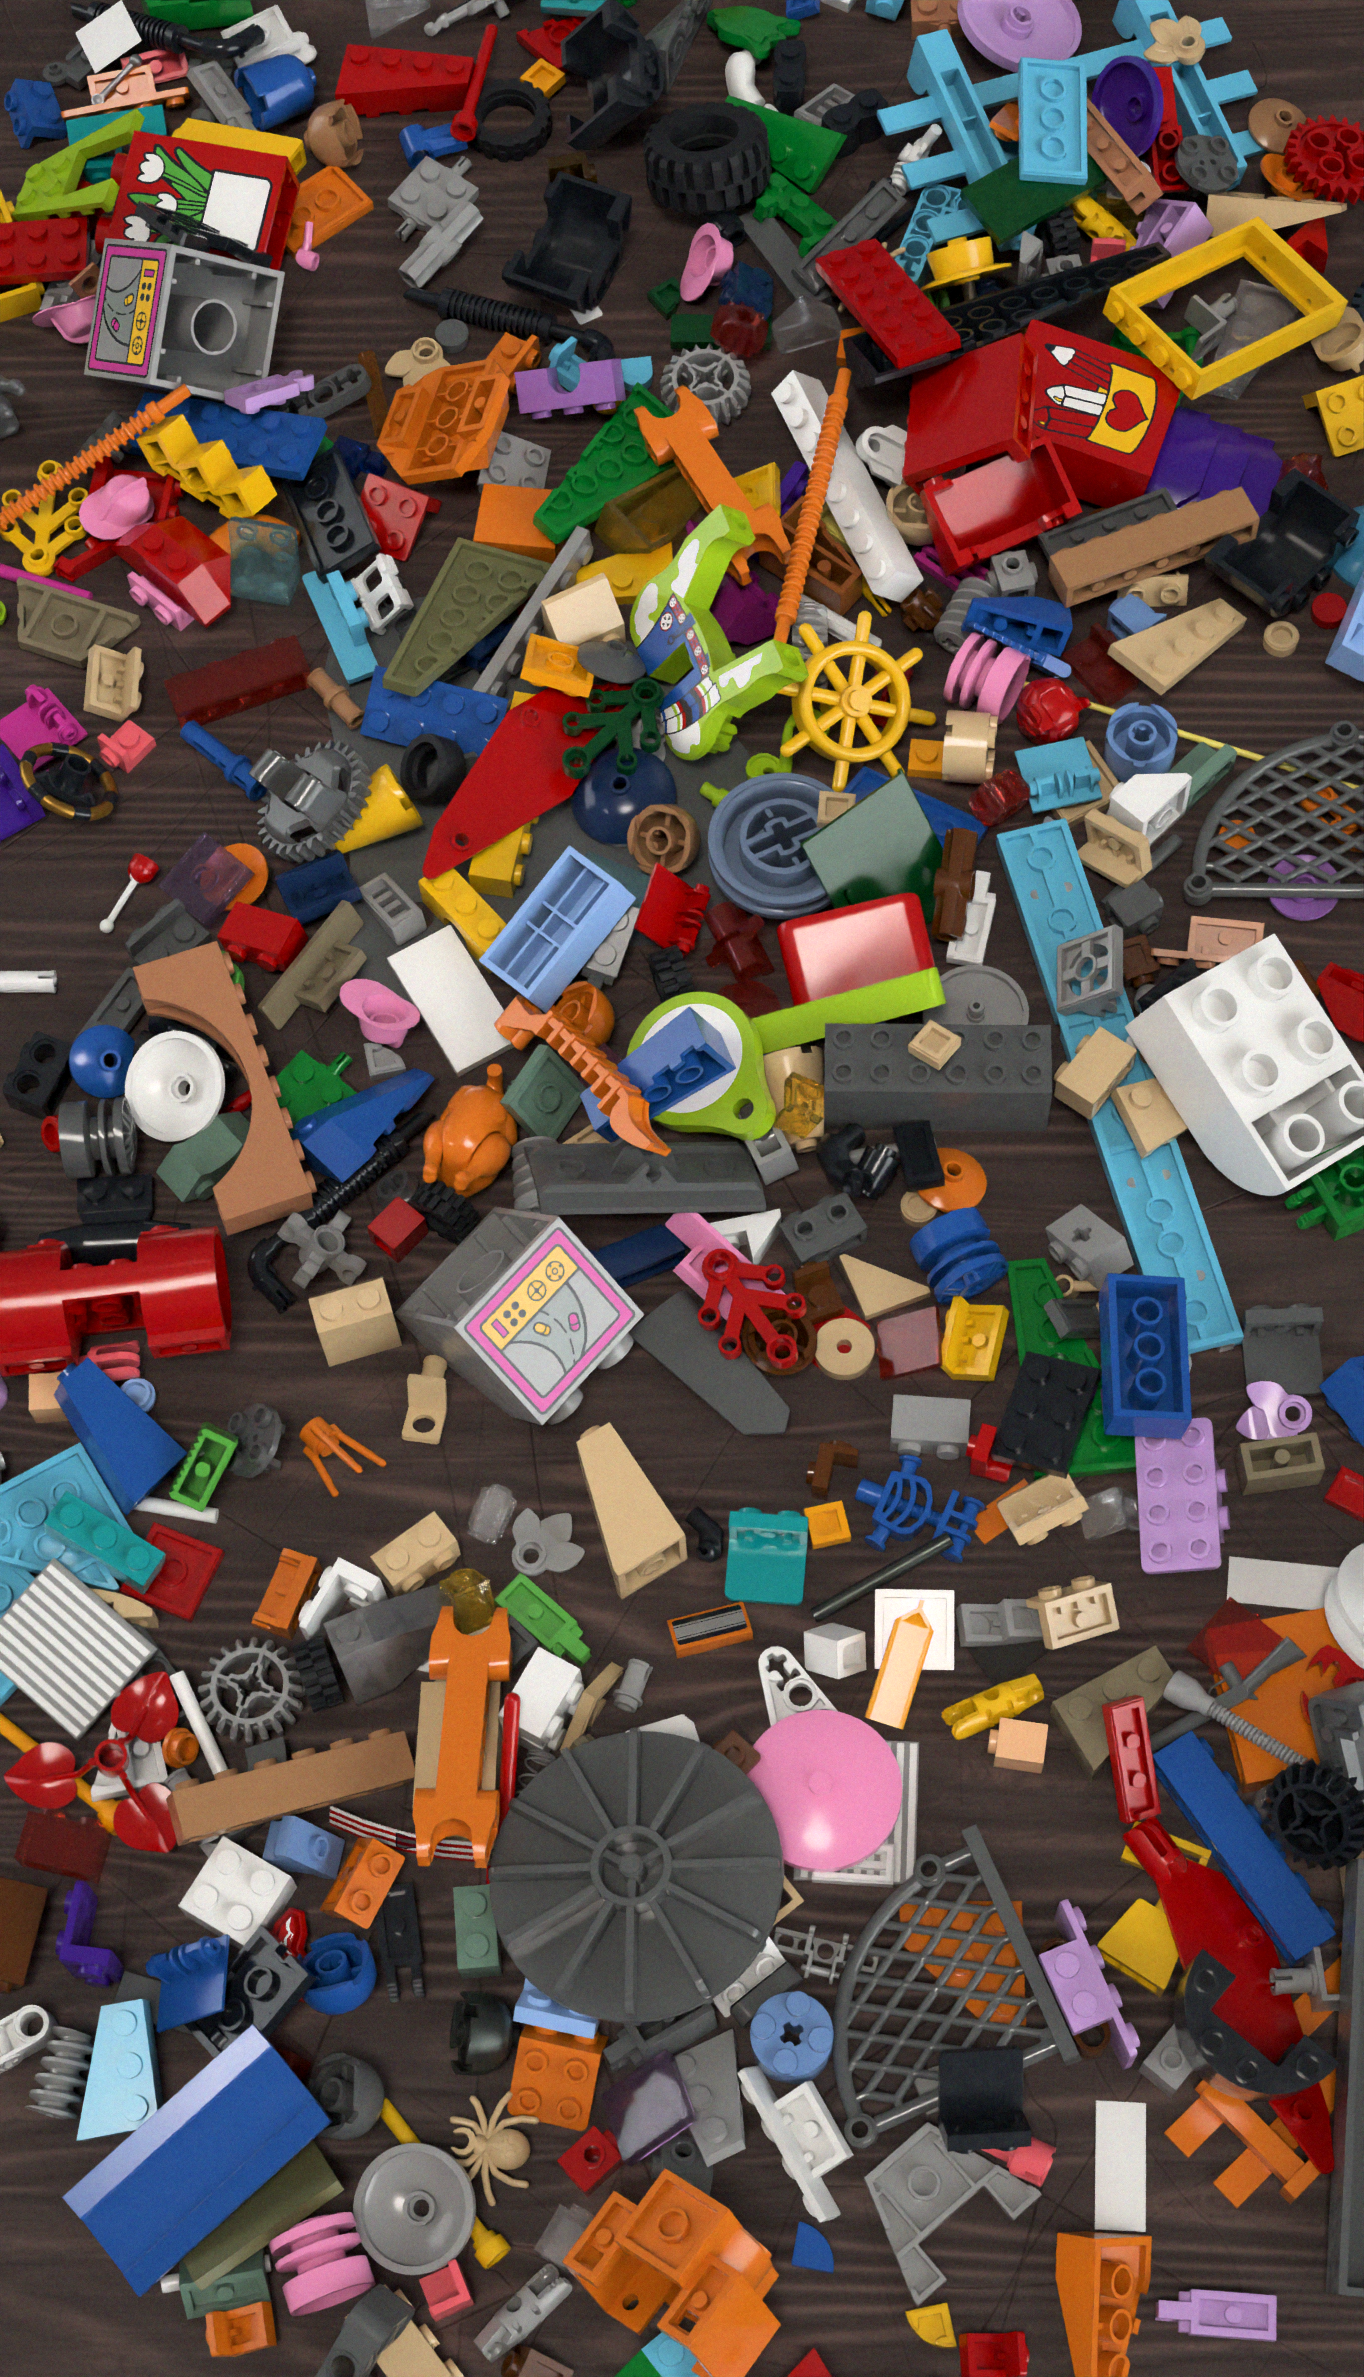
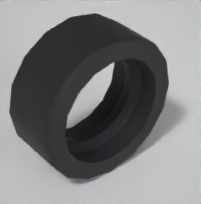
[400,733,465,805]

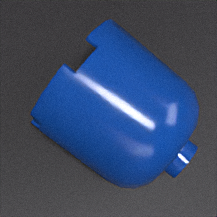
[234,53,317,132]

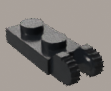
[375,1882,425,2003]

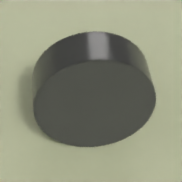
[435,319,469,353]

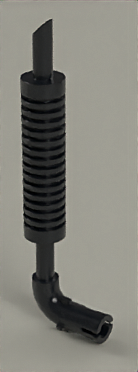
[70,1,265,59]
[403,287,616,362]
[247,1112,437,1314]

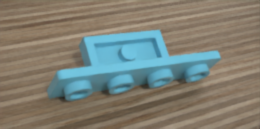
[302,570,378,684]

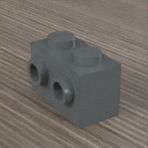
[779,1192,868,1269]

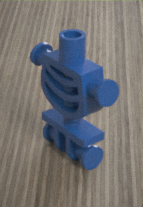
[855,1455,985,1563]

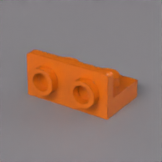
[485,332,542,399]
[320,1838,405,1929]

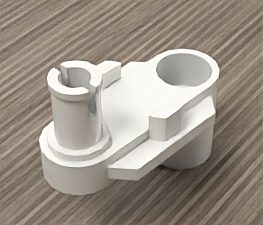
[855,425,966,488]

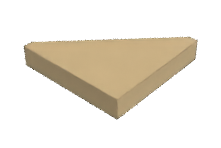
[839,1254,931,1321]
[560,1662,624,1750]

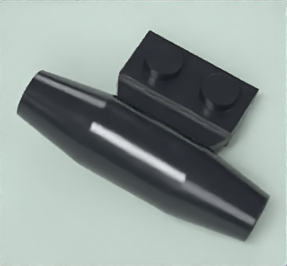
[39,1174,191,1266]

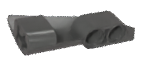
[630,1290,791,1436]

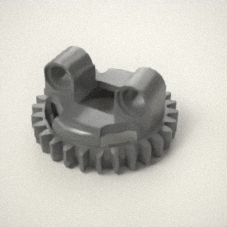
[248,740,372,864]

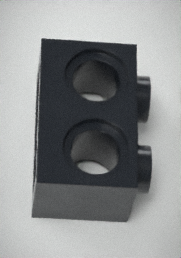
[3,1031,73,1120]

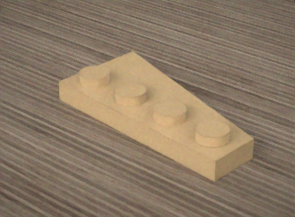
[1107,598,1247,695]

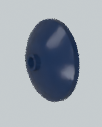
[570,747,677,847]

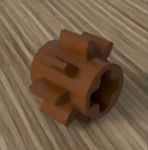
[900,587,943,631]

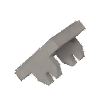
[1057,924,1123,1017]

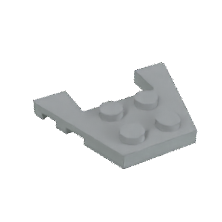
[864,2122,1042,2307]

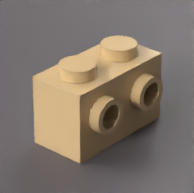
[1053,1026,1137,1120]
[370,1511,461,1597]

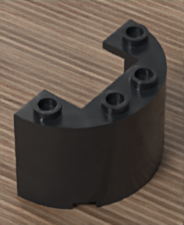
[561,0,664,150]
[502,171,632,314]
[1205,468,1360,618]
[1173,1949,1339,2102]

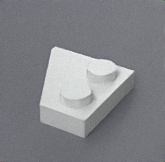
[91,1722,168,1802]

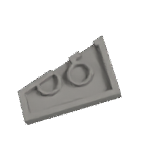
[659,2028,746,2167]

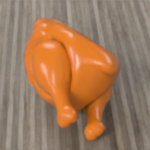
[423,1064,517,1199]

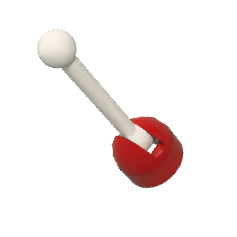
[100,853,159,933]

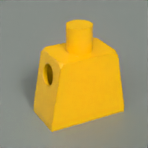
[1097,1898,1179,1998]

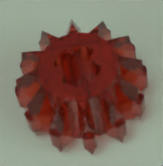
[710,301,769,357]
[968,769,1030,827]

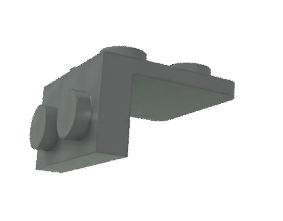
[1240,1303,1324,1396]

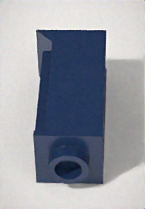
[588,1218,689,1289]

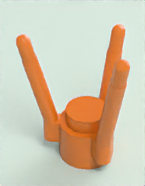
[299,1416,387,1497]

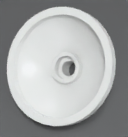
[125,1031,225,1142]

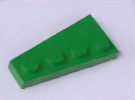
[725,95,848,194]

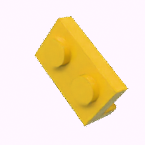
[937,1296,1010,1381]

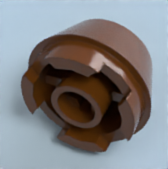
[742,1303,817,1377]

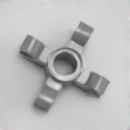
[277,1209,367,1288]

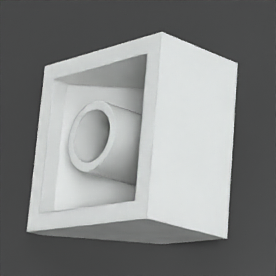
[1106,773,1192,847]

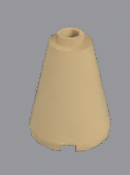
[763,1046,824,1153]

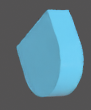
[621,356,653,392]

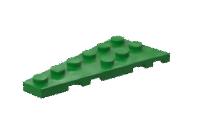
[533,382,678,545]
[1007,1258,1136,1481]

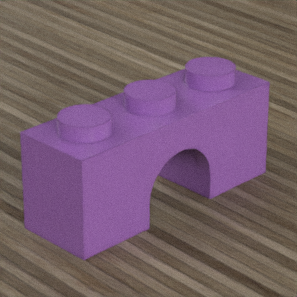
[514,358,626,419]

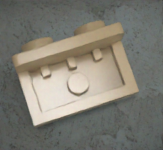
[83,644,144,723]
[1077,808,1152,889]
[996,1474,1089,1546]

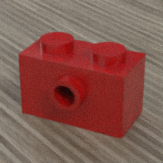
[217,901,308,972]

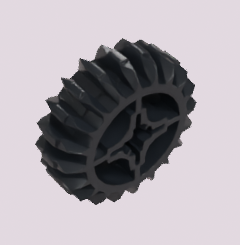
[1262,1758,1364,1871]

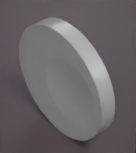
[922,965,1029,1025]

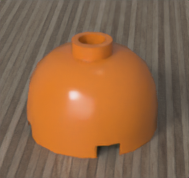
[545,981,615,1049]

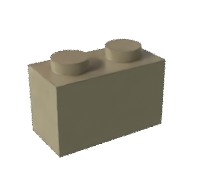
[1234,1432,1325,1496]

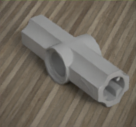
[397,199,484,289]

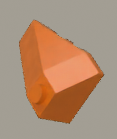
[1055,2231,1152,2377]

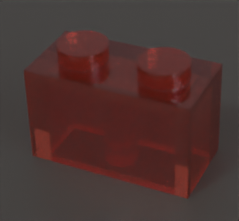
[14,1808,112,1884]

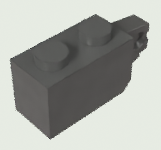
[602,2003,718,2073]

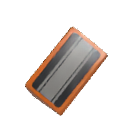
[667,1602,753,1659]

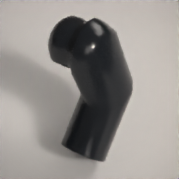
[685,1507,724,1563]

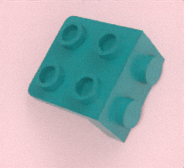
[725,1507,808,1606]

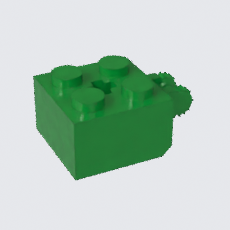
[1284,1139,1364,1242]

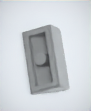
[1017,231,1043,285]

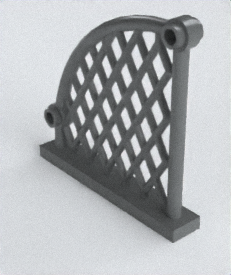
[1183,721,1364,906]
[832,1824,1082,2150]

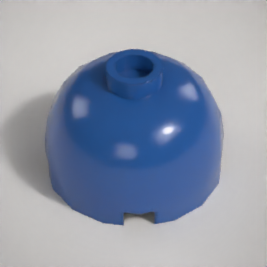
[297,1932,377,2015]

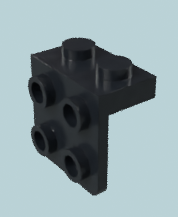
[938,2045,1031,2154]

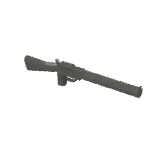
[1150,1636,1307,1753]

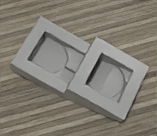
[955,1599,1043,1647]

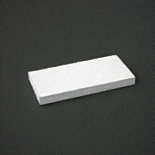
[387,925,515,1077]

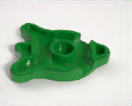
[706,6,801,59]

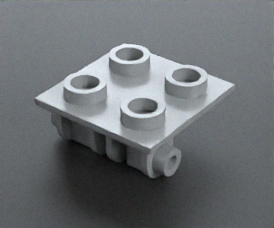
[477,431,551,496]

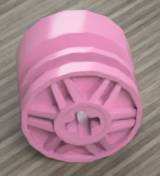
[943,632,1031,724]
[269,2212,376,2316]

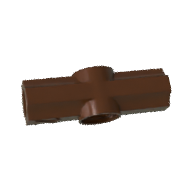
[931,828,978,942]

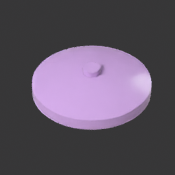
[957,0,1082,73]

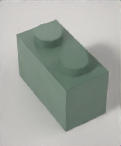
[453,1884,503,1979]

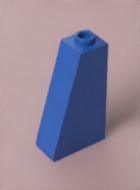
[54,1357,187,1516]

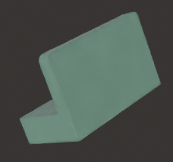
[1168,742,1237,814]
[179,2247,271,2320]

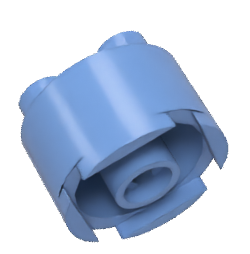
[1103,702,1178,783]
[750,1991,834,2084]

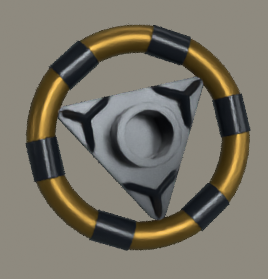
[19,742,118,821]

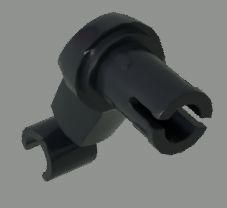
[816,1123,874,1197]

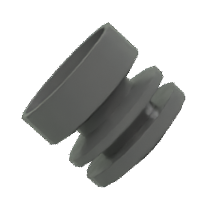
[58,1097,138,1180]

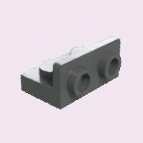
[125,898,212,966]

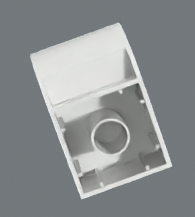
[1125,933,1364,1196]

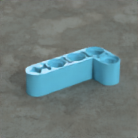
[895,184,973,289]

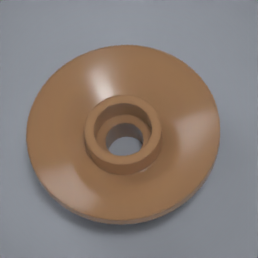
[1247,98,1307,155]

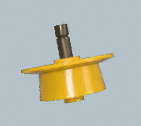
[920,236,1012,301]

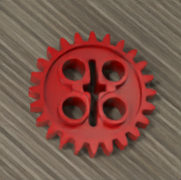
[1283,115,1364,205]

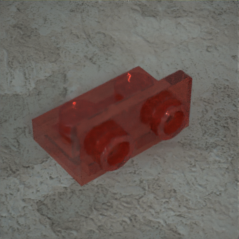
[1061,622,1140,707]

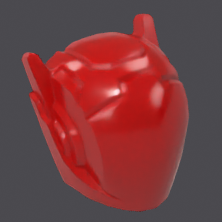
[1016,677,1091,746]

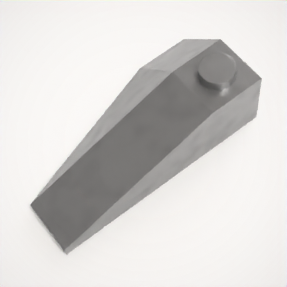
[323,1573,488,1707]

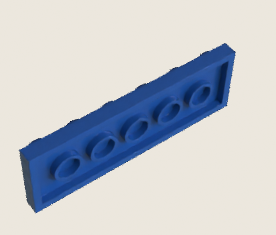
[121,392,328,481]

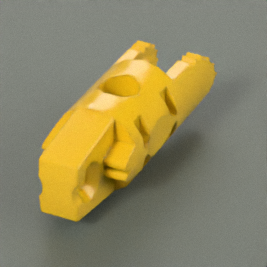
[1070,195,1137,252]
[941,1673,1044,1741]

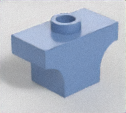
[262,1815,345,1879]

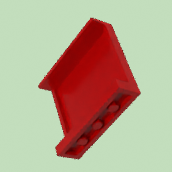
[902,333,1038,497]

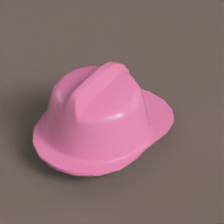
[680,223,734,302]
[32,295,96,344]
[79,474,155,540]
[339,979,420,1048]

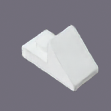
[709,1209,781,1265]

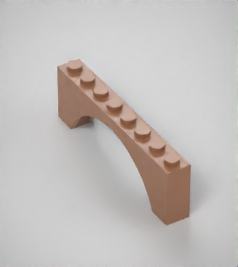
[133,941,317,1236]

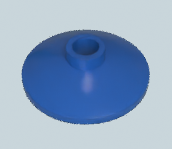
[69,1025,135,1098]

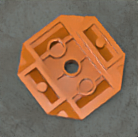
[376,358,510,485]

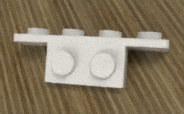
[737,2066,853,2223]

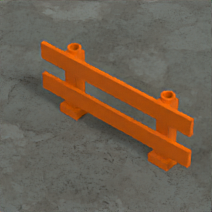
[1164,1941,1342,2209]

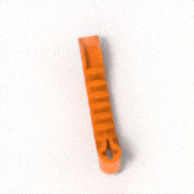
[494,995,672,1157]

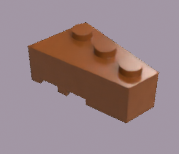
[759,495,862,616]

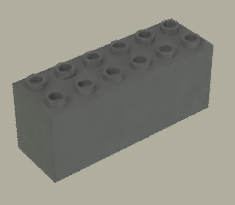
[824,1023,1052,1131]

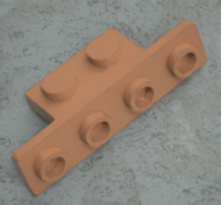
[1150,916,1294,969]

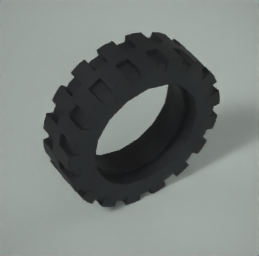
[469,78,552,163]

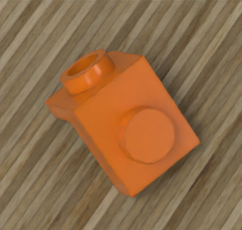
[205,2301,277,2357]

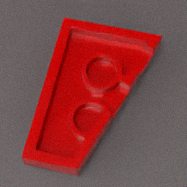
[516,16,587,73]

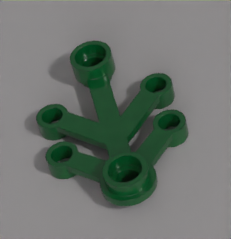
[562,678,664,779]

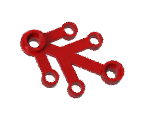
[697,1249,807,1369]

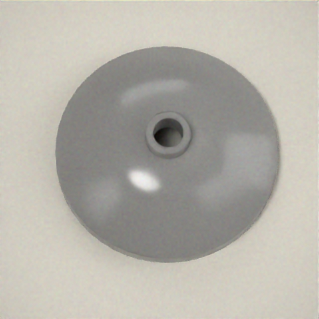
[353,2143,476,2275]

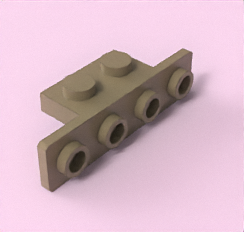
[258,900,367,1030]

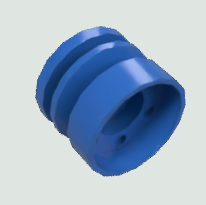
[909,1207,1009,1305]

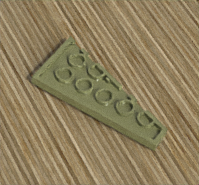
[382,537,552,697]

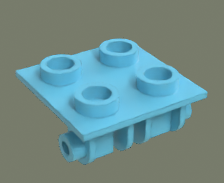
[1014,737,1102,813]

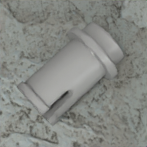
[613,1659,653,1713]

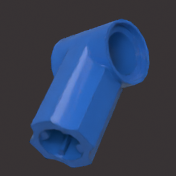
[399,123,468,169]

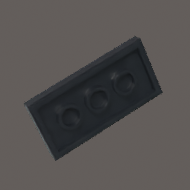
[280,445,382,584]

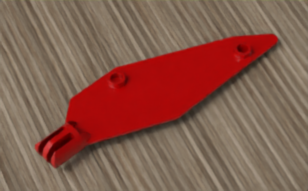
[422,677,651,880]
[1122,1816,1334,2174]

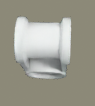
[0,2005,58,2073]

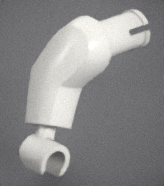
[725,49,778,112]

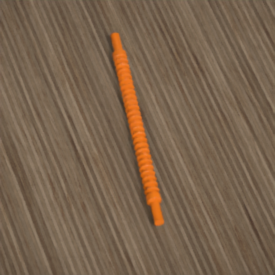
[773,368,852,644]
[0,383,192,530]

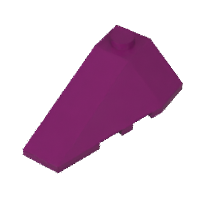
[686,520,792,645]

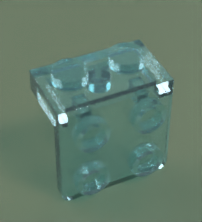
[228,516,301,606]

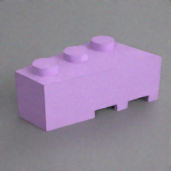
[1130,199,1214,309]

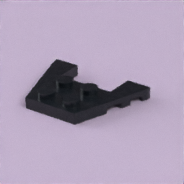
[134,201,273,268]

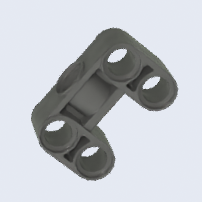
[314,2284,415,2377]

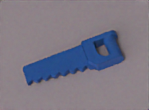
[966,622,1071,678]

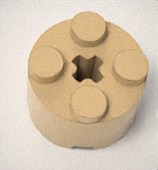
[942,710,998,785]

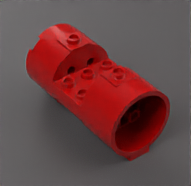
[0,1225,232,1377]

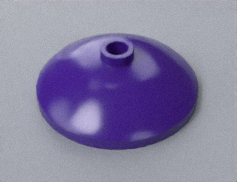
[1091,55,1164,157]

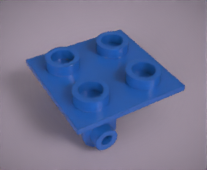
[146,1934,230,2033]

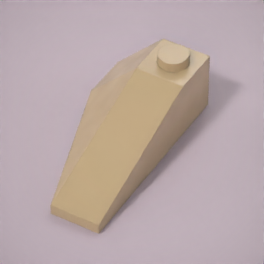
[1206,191,1347,237]

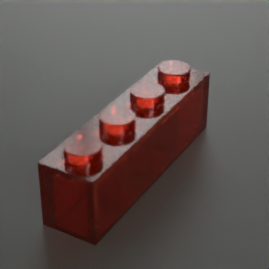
[163,635,311,729]

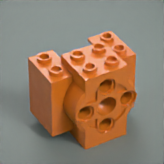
[562,2168,781,2377]

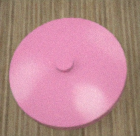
[747,1710,902,1873]

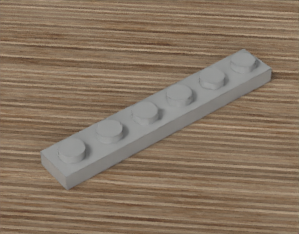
[472,525,594,697]

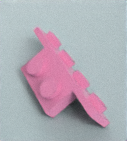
[665,1213,796,1321]

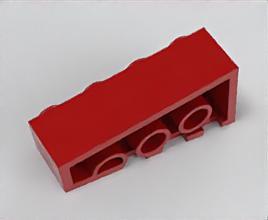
[335,44,475,118]

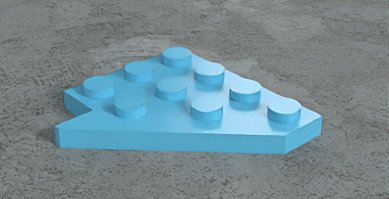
[0,1442,133,1592]

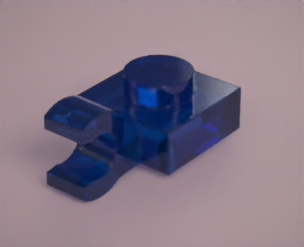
[333,435,388,479]

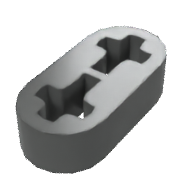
[730,1963,803,2029]

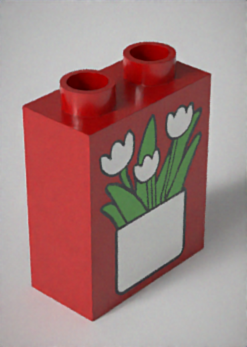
[95,130,300,271]

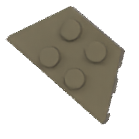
[17,577,141,669]

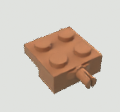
[910,0,966,40]

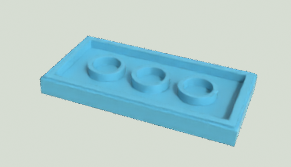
[1018,57,1088,185]

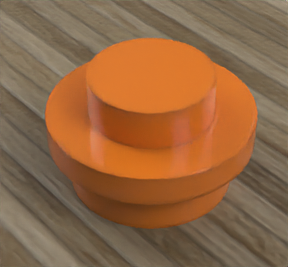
[162,1727,199,1768]

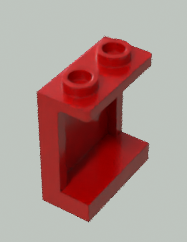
[88,457,185,523]

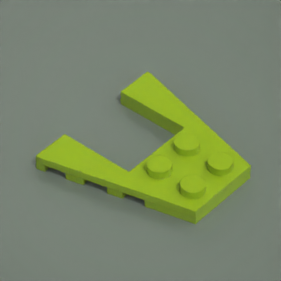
[12,109,145,222]

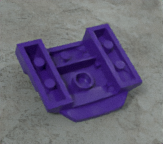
[1144,406,1284,518]

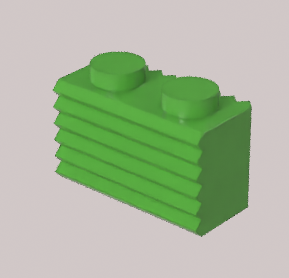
[169,1422,238,1512]

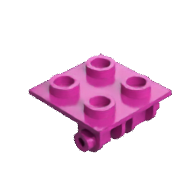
[0,684,88,773]

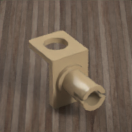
[402,1355,448,1444]

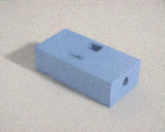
[479,845,636,1013]

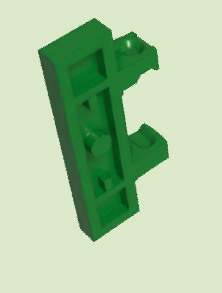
[752,171,838,258]

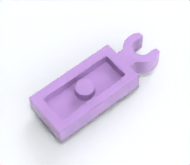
[224,370,314,414]

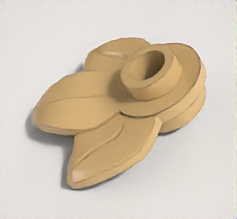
[1143,15,1206,65]
[385,337,451,386]

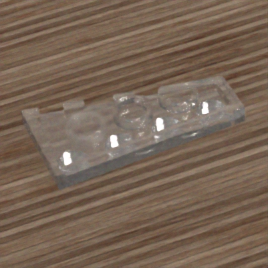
[1208,279,1300,401]

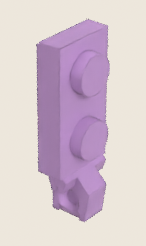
[1155,2289,1277,2342]

